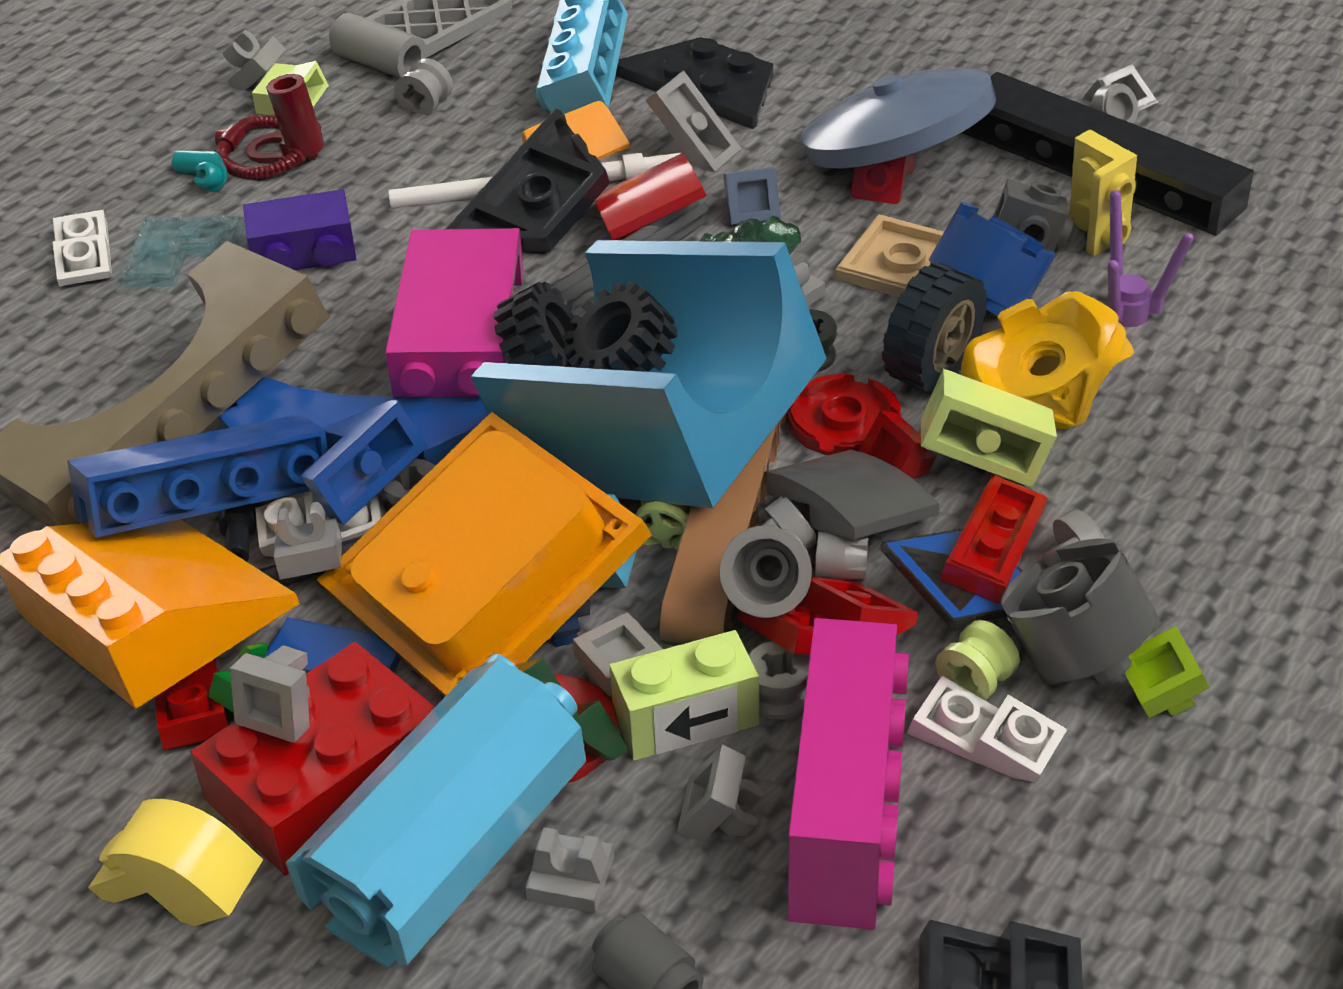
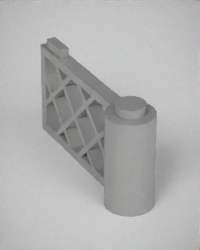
[329,0,512,78]

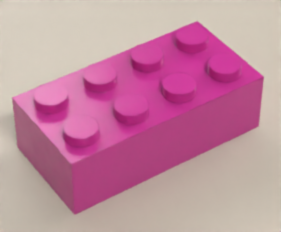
[788,618,909,930]

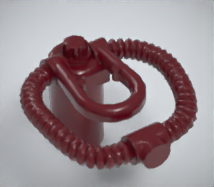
[214,73,325,181]

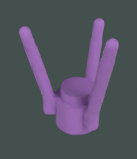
[1106,190,1193,327]

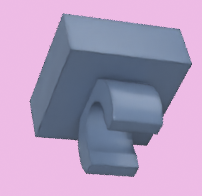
[723,167,781,225]

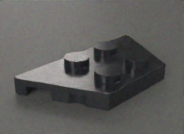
[615,37,773,129]
[446,108,610,252]

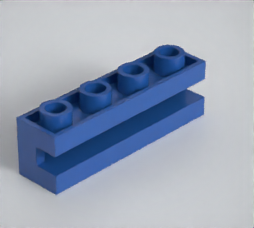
[67,414,328,537]

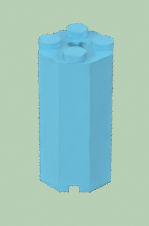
[286,654,586,967]

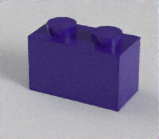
[243,189,357,270]

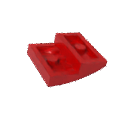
[595,153,707,240]
[737,577,919,654]

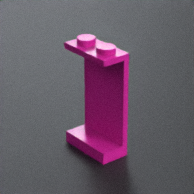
[385,228,524,398]

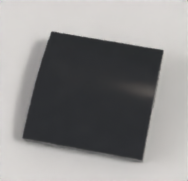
[919,920,1083,989]

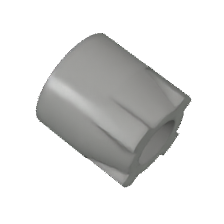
[815,532,869,581]

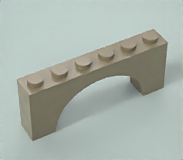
[0,241,330,526]

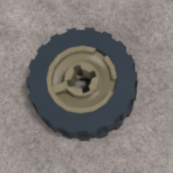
[882,262,987,394]

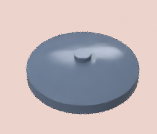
[801,68,996,168]

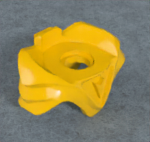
[961,291,1134,429]

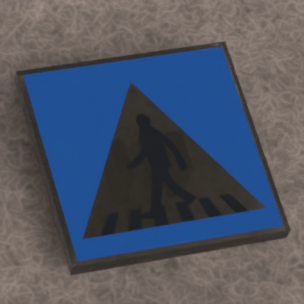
[879,528,1022,628]

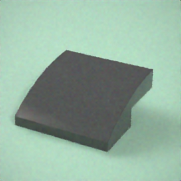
[767,450,939,540]

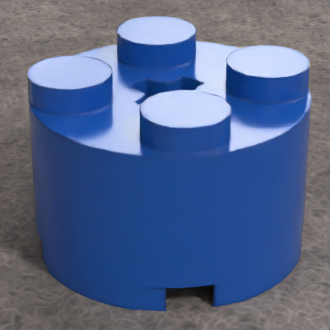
[929,202,1057,315]

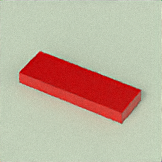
[940,475,1048,604]

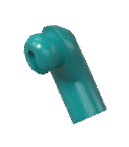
[172,150,228,192]

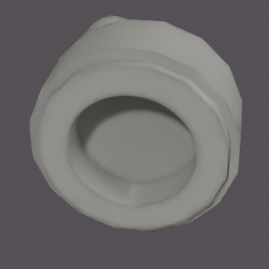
[1091,83,1138,124]
[762,496,818,559]
[1042,509,1105,566]

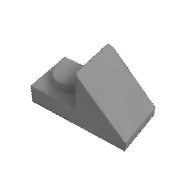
[645,71,742,172]

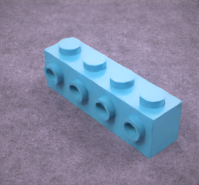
[536,0,628,114]

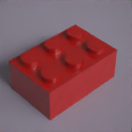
[190,642,435,876]

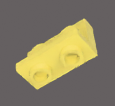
[1069,129,1137,257]

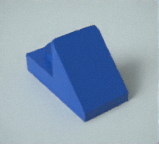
[300,400,428,525]

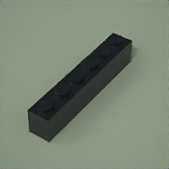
[961,72,1254,236]

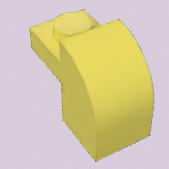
[88,799,263,926]

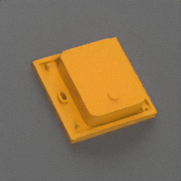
[317,412,652,697]

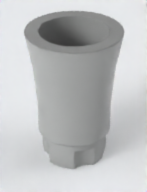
[720,525,812,618]

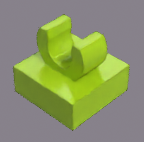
[1125,626,1210,718]

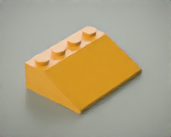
[0,519,300,709]

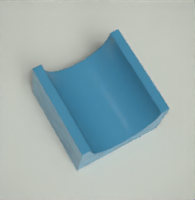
[471,240,827,508]

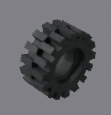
[494,282,579,367]
[564,282,677,372]

